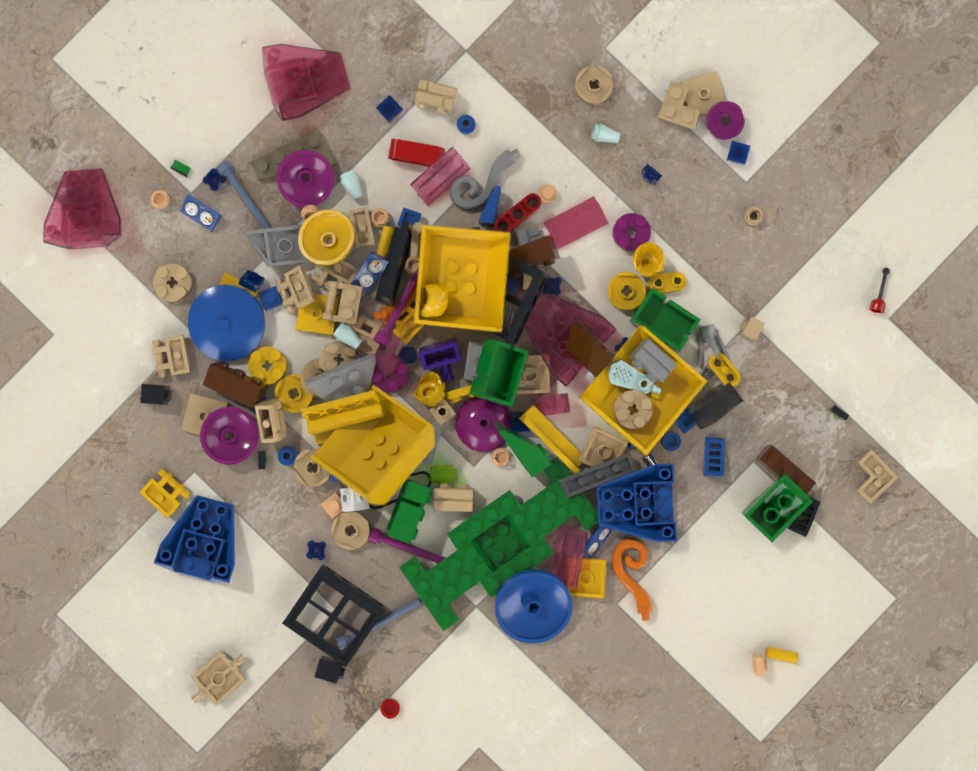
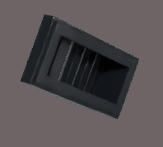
[787,496,820,537]

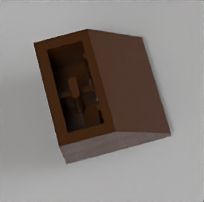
[566,321,613,377]

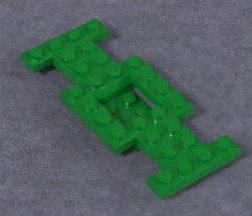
[399,456,598,631]

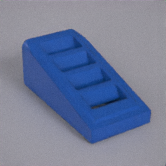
[479,186,501,227]
[702,437,725,477]

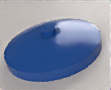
[188,284,266,361]
[495,569,572,643]

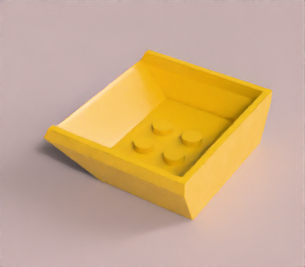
[414,225,510,332]
[579,325,708,455]
[310,385,435,505]

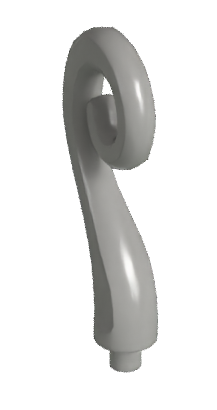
[450,148,520,210]

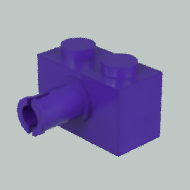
[419,337,462,382]

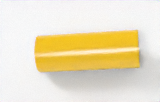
[376,226,394,258]
[765,646,798,664]

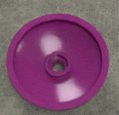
[276,149,334,207]
[455,396,513,452]
[200,407,259,465]

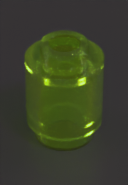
[430,464,457,484]

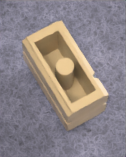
[414,79,458,115]
[255,398,287,443]
[434,484,473,512]

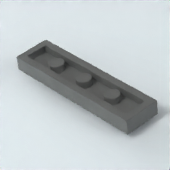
[559,453,637,498]

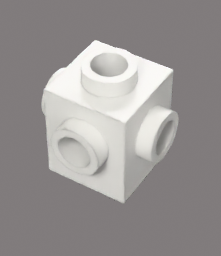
[340,487,370,512]

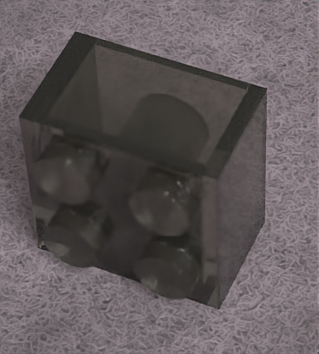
[687,382,744,430]

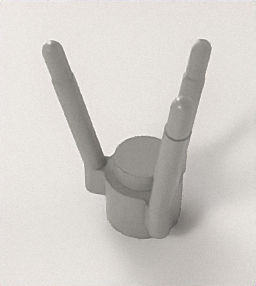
[697,324,733,368]

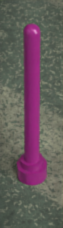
[373,267,419,347]
[368,527,446,563]

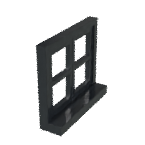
[375,220,412,305]
[490,254,549,345]
[282,564,387,667]

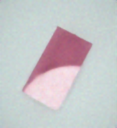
[410,146,470,206]
[544,196,608,250]
[551,524,588,589]

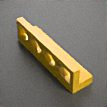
[301,390,384,435]
[519,405,582,473]

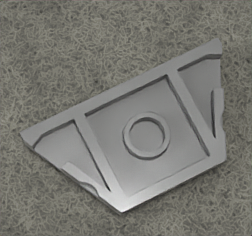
[245,224,308,268]
[305,353,377,402]

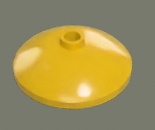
[298,210,355,266]

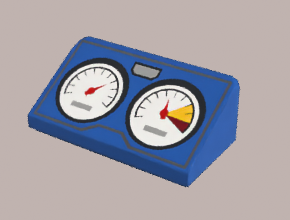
[180,194,222,232]
[351,251,389,293]
[580,525,613,558]

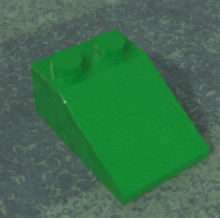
[493,421,551,478]
[741,474,813,542]

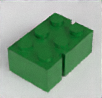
[629,288,701,353]
[469,338,529,407]
[385,478,432,544]

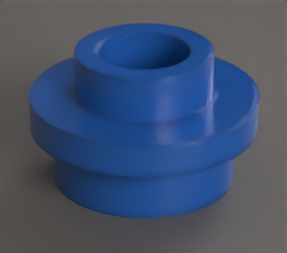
[457,115,476,134]
[278,446,297,465]

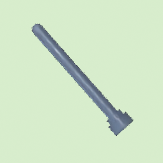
[216,161,272,229]
[337,598,422,652]

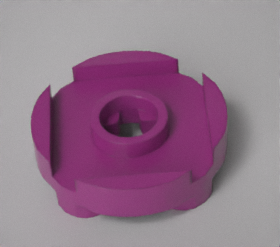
[705,101,745,140]
[612,213,651,252]
[372,354,409,393]

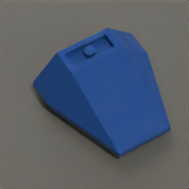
[597,464,677,542]
[154,495,235,583]

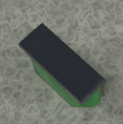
[170,160,191,177]
[829,405,850,421]
[258,451,267,469]

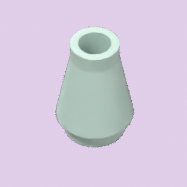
[591,123,620,144]
[339,170,363,200]
[333,322,363,349]

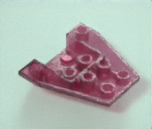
[262,44,351,122]
[43,168,122,250]
[525,293,617,387]

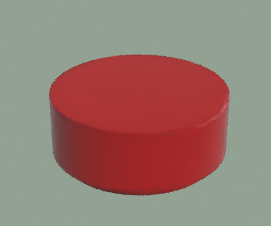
[380,698,400,719]

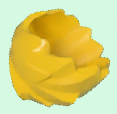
[632,242,665,277]
[421,284,448,317]
[414,371,446,407]

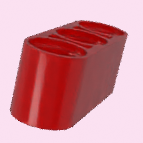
[388,139,445,169]
[494,193,541,233]

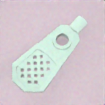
[608,360,661,395]

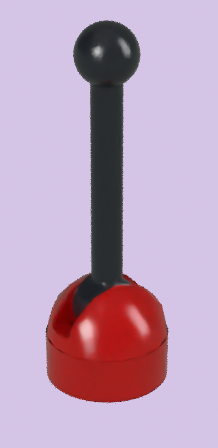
[869,267,890,313]

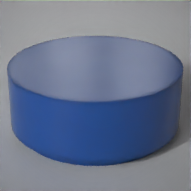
[661,432,681,451]

